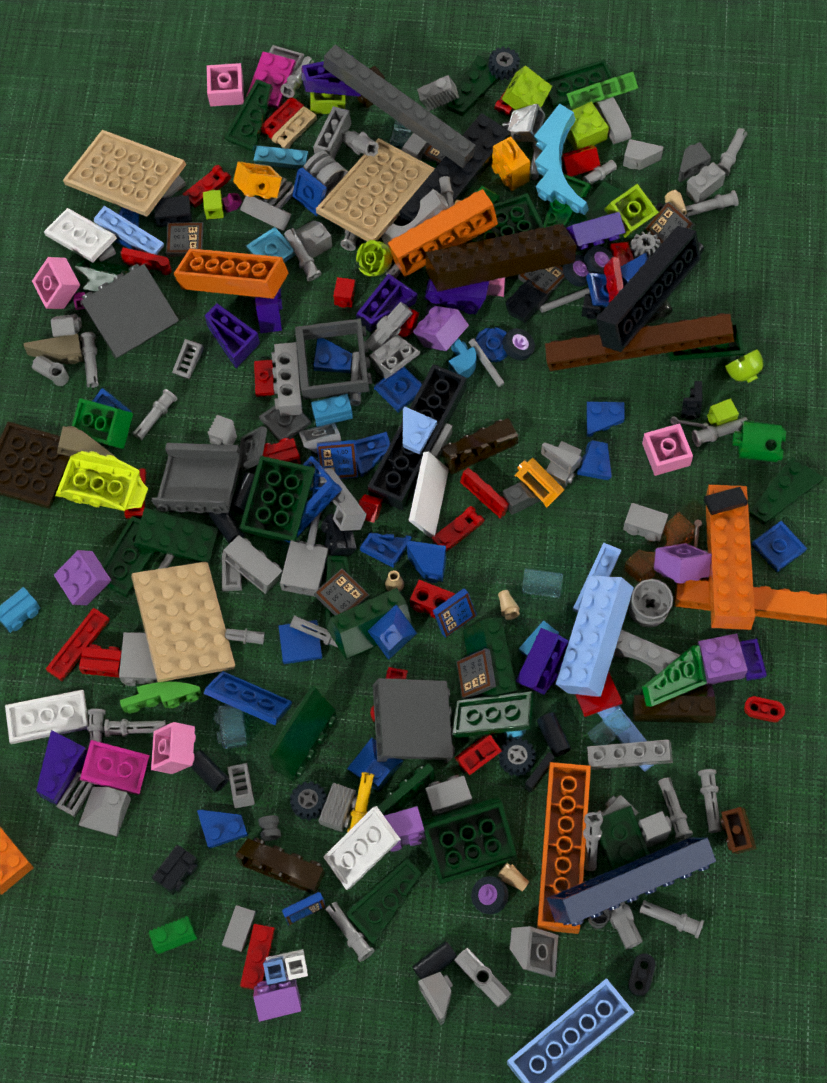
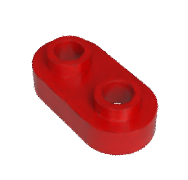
[744,696,785,722]

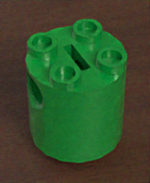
[732,421,786,462]

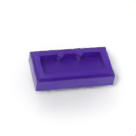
[740,639,767,681]

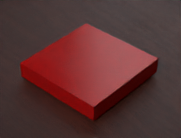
[575,671,622,717]

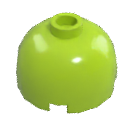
[356,240,393,277]
[725,349,763,383]

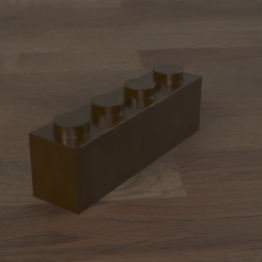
[441,418,519,475]
[632,684,716,723]
[236,838,325,894]

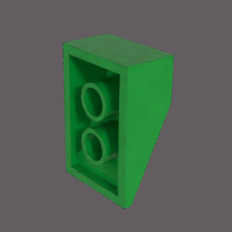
[72,398,133,449]

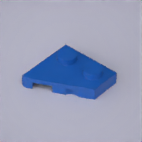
[586,402,625,437]

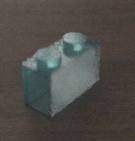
[522,568,564,599]
[215,705,247,749]

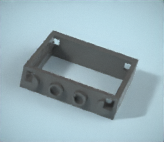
[295,319,372,400]

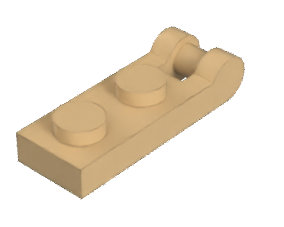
[272,106,317,149]

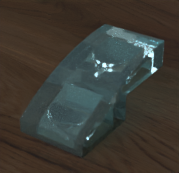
[390,120,412,148]
[587,709,631,746]

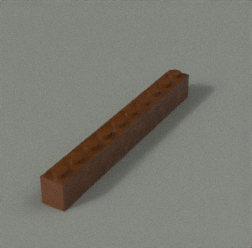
[545,313,734,371]

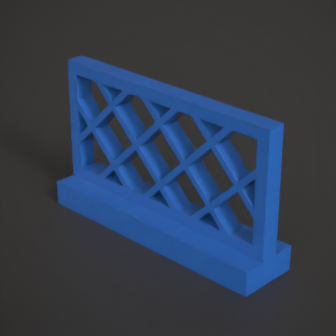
[284,456,342,543]

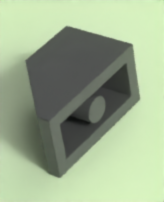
[678,142,711,182]
[503,482,541,515]

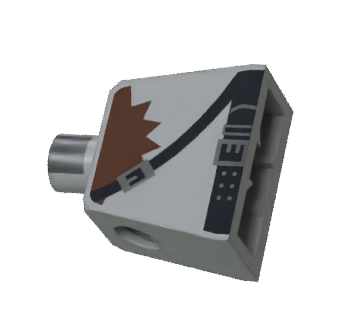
[502,104,545,142]

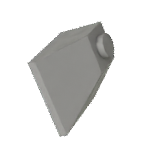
[284,220,332,258]
[299,422,341,454]
[79,787,131,837]
[510,926,558,977]
[418,972,453,1025]

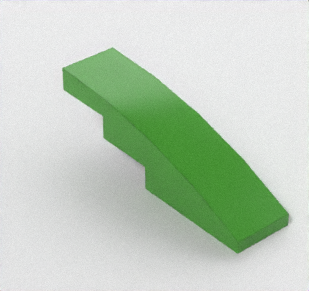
[567,72,638,110]

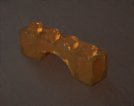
[624,512,695,583]

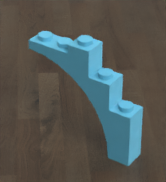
[534,104,589,215]

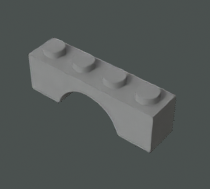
[381,189,449,247]
[311,468,366,531]
[614,630,681,674]

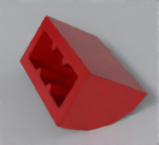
[561,145,601,177]

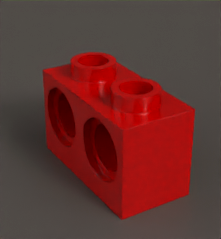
[410,580,455,619]
[454,734,502,775]

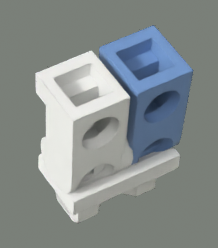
[263,949,308,985]

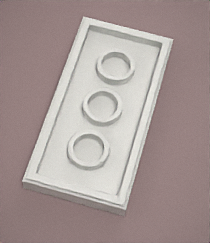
[44,208,117,263]
[409,452,449,537]
[5,690,89,744]
[324,806,401,890]

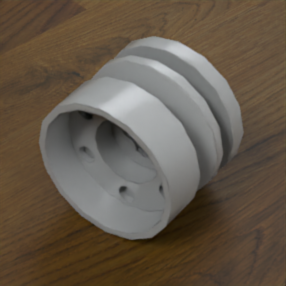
[303,151,348,198]
[628,579,673,628]

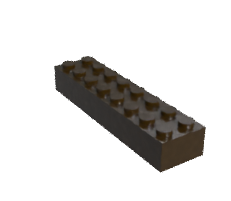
[426,224,576,292]

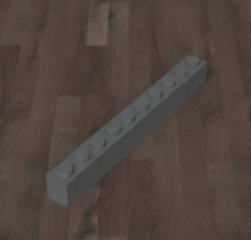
[323,44,476,168]

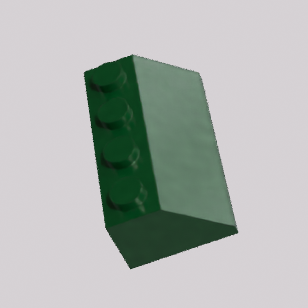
[74,259,155,292]
[666,321,745,361]
[327,588,413,660]
[463,617,517,698]

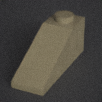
[23,333,84,364]
[57,426,114,456]

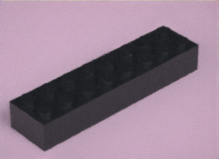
[399,113,510,225]
[596,226,701,352]
[368,364,467,511]

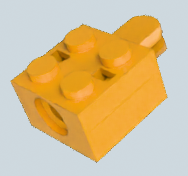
[492,136,530,191]
[233,161,282,199]

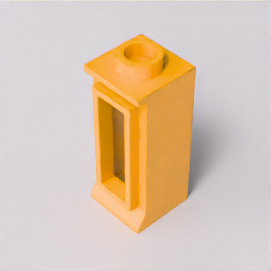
[514,458,565,508]

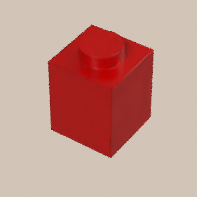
[333,277,356,308]
[359,494,383,523]

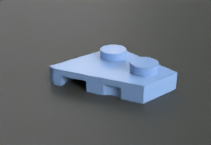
[403,406,437,454]

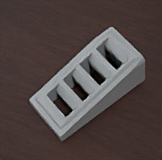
[172,339,204,379]
[541,442,581,474]
[227,763,255,808]

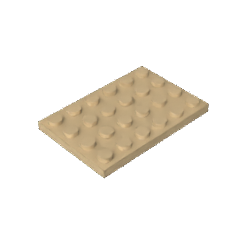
[63,130,186,217]
[316,138,435,241]
[131,562,235,682]

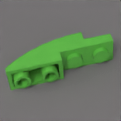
[120,682,203,714]

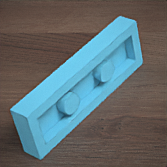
[254,146,308,169]

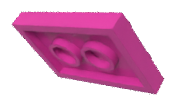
[246,52,296,109]
[80,740,150,795]

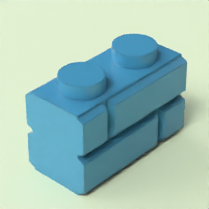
[311,394,353,427]
[0,587,41,633]

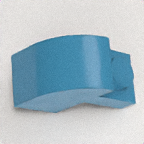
[449,338,476,378]

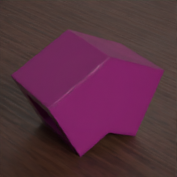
[222,193,242,213]
[74,292,85,310]

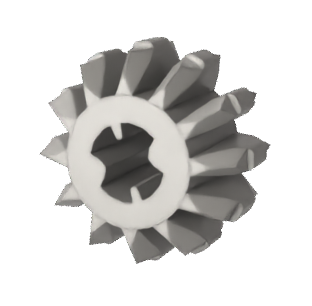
[631,231,661,259]

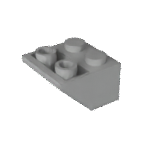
[369,335,420,379]

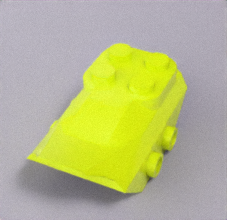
[55,451,148,511]

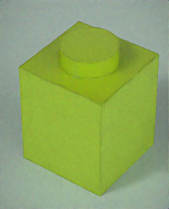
[203,190,224,220]
[707,399,739,427]

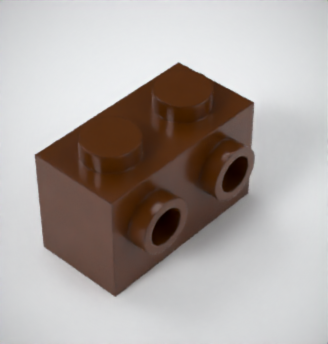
[721,807,757,854]

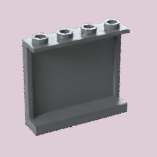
[80,264,179,359]
[152,443,243,514]
[373,678,455,764]

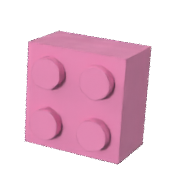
[207,63,244,107]
[32,257,80,309]
[642,424,693,476]
[151,722,196,774]

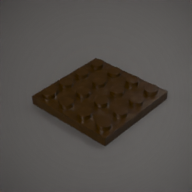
[0,422,70,509]

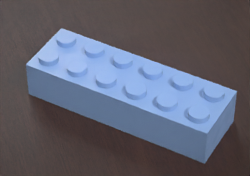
[556,576,634,697]
[507,978,635,1083]

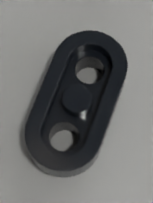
[628,953,656,997]

